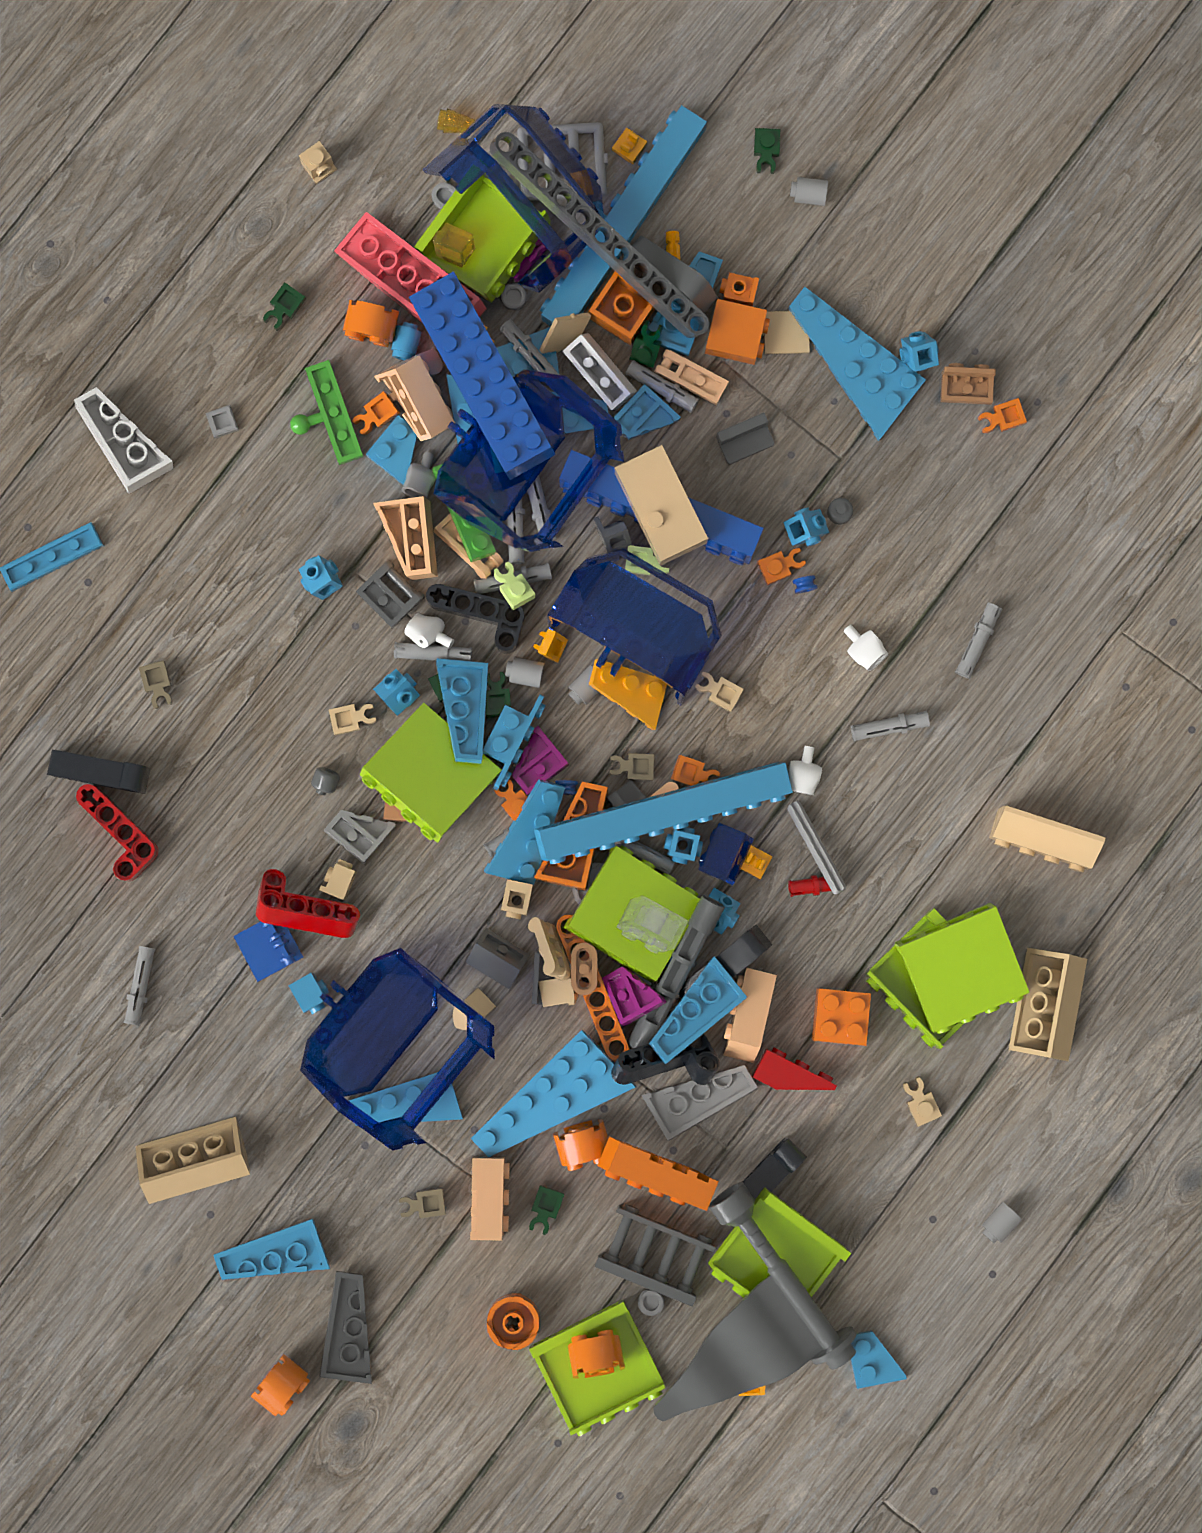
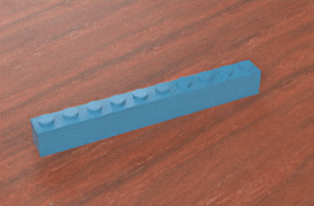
[540,105,707,326]
[534,762,793,864]

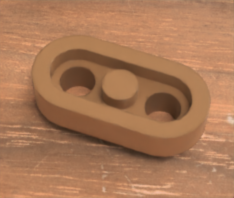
[571,943,597,995]

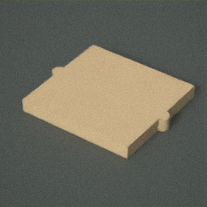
[762,311,810,354]
[540,312,591,353]

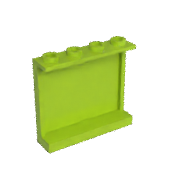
[414,166,551,303]
[360,702,502,843]
[563,845,700,982]
[895,903,1030,1033]
[865,908,964,1049]
[708,1187,852,1298]
[529,1299,666,1436]

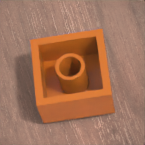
[588,271,658,346]
[812,988,871,1046]

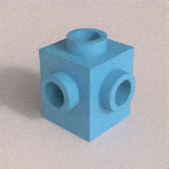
[899,331,939,372]
[783,507,829,547]
[298,555,343,600]
[373,669,420,716]
[664,827,703,865]
[708,888,741,935]

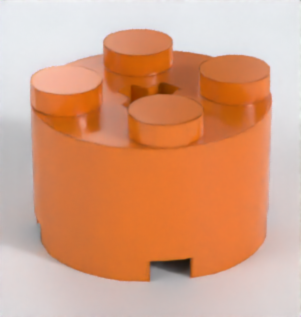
[343,300,399,347]
[553,1119,608,1171]
[487,1293,540,1350]
[568,1330,625,1378]
[250,1354,310,1416]

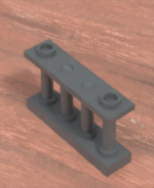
[595,1204,716,1307]

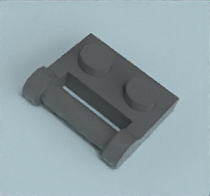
[356,560,425,629]

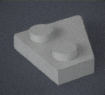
[324,810,396,864]

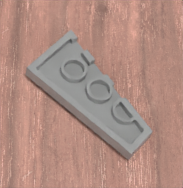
[642,1065,758,1141]

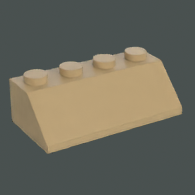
[989,805,1106,873]
[1009,948,1087,1062]
[136,1117,250,1204]

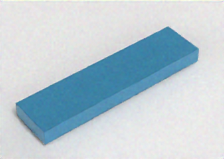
[0,522,104,592]

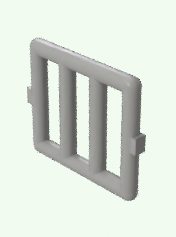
[517,122,608,201]

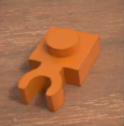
[352,391,400,435]
[978,398,1027,433]
[757,548,806,586]
[671,755,720,786]
[494,779,528,821]

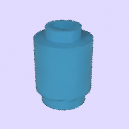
[391,322,422,360]

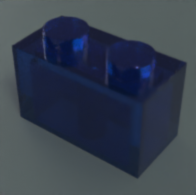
[698,823,754,886]

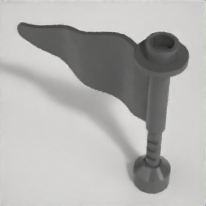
[653,1182,857,1421]

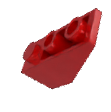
[752,1047,837,1090]

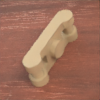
[528,917,571,981]

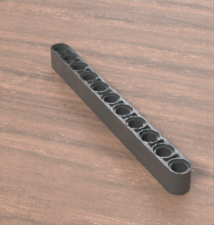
[490,132,709,338]

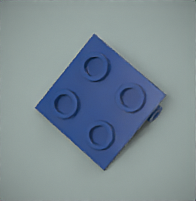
[233,922,303,982]

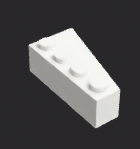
[74,387,173,494]

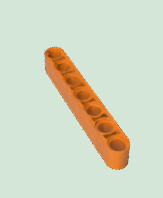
[557,915,630,1063]

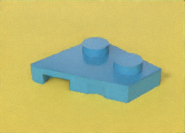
[610,384,681,440]
[366,415,417,485]
[851,1330,907,1389]

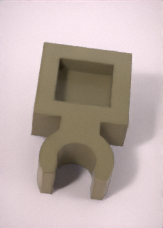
[139,660,172,709]
[609,753,654,781]
[399,1188,446,1218]

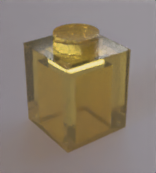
[433,223,475,268]

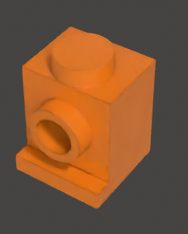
[719,272,759,307]

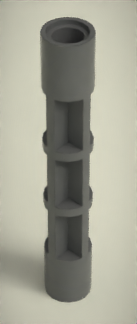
[627,895,725,1048]

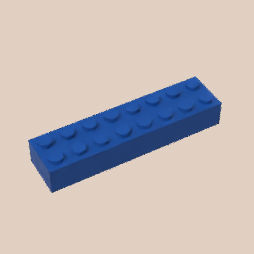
[409,271,556,480]
[559,450,763,565]

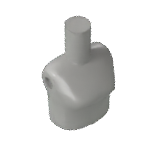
[402,452,436,498]

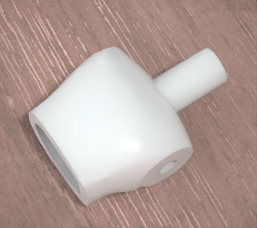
[405,613,454,648]
[844,625,888,671]
[788,746,822,795]

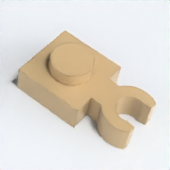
[695,672,743,712]
[329,704,377,736]
[903,1077,942,1127]

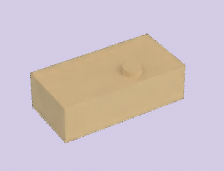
[615,445,708,566]

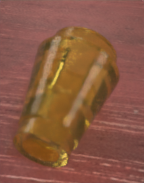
[436,108,475,134]

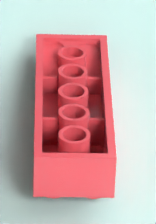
[334,212,487,323]

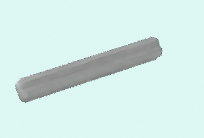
[787,801,846,895]

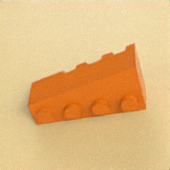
[534,782,609,891]
[597,1136,719,1211]

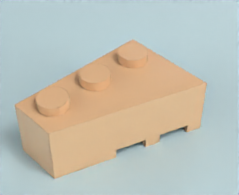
[374,355,455,441]
[373,496,438,580]
[723,968,777,1063]
[470,1157,510,1241]

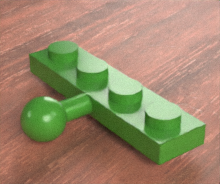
[290,360,363,465]
[432,459,507,562]

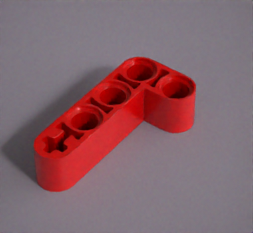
[76,784,159,881]
[256,869,360,938]

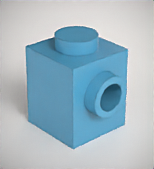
[288,973,330,1015]

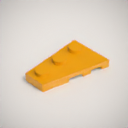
[589,659,668,730]

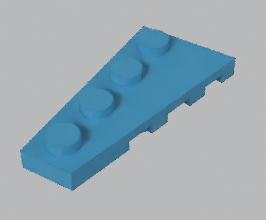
[436,658,488,764]
[484,779,565,885]
[649,956,747,1064]
[348,1069,463,1126]

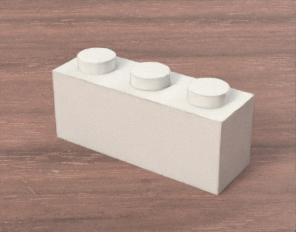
[563,333,638,410]

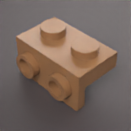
[941,363,996,405]

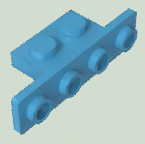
[483,694,546,791]

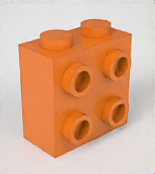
[705,299,770,365]

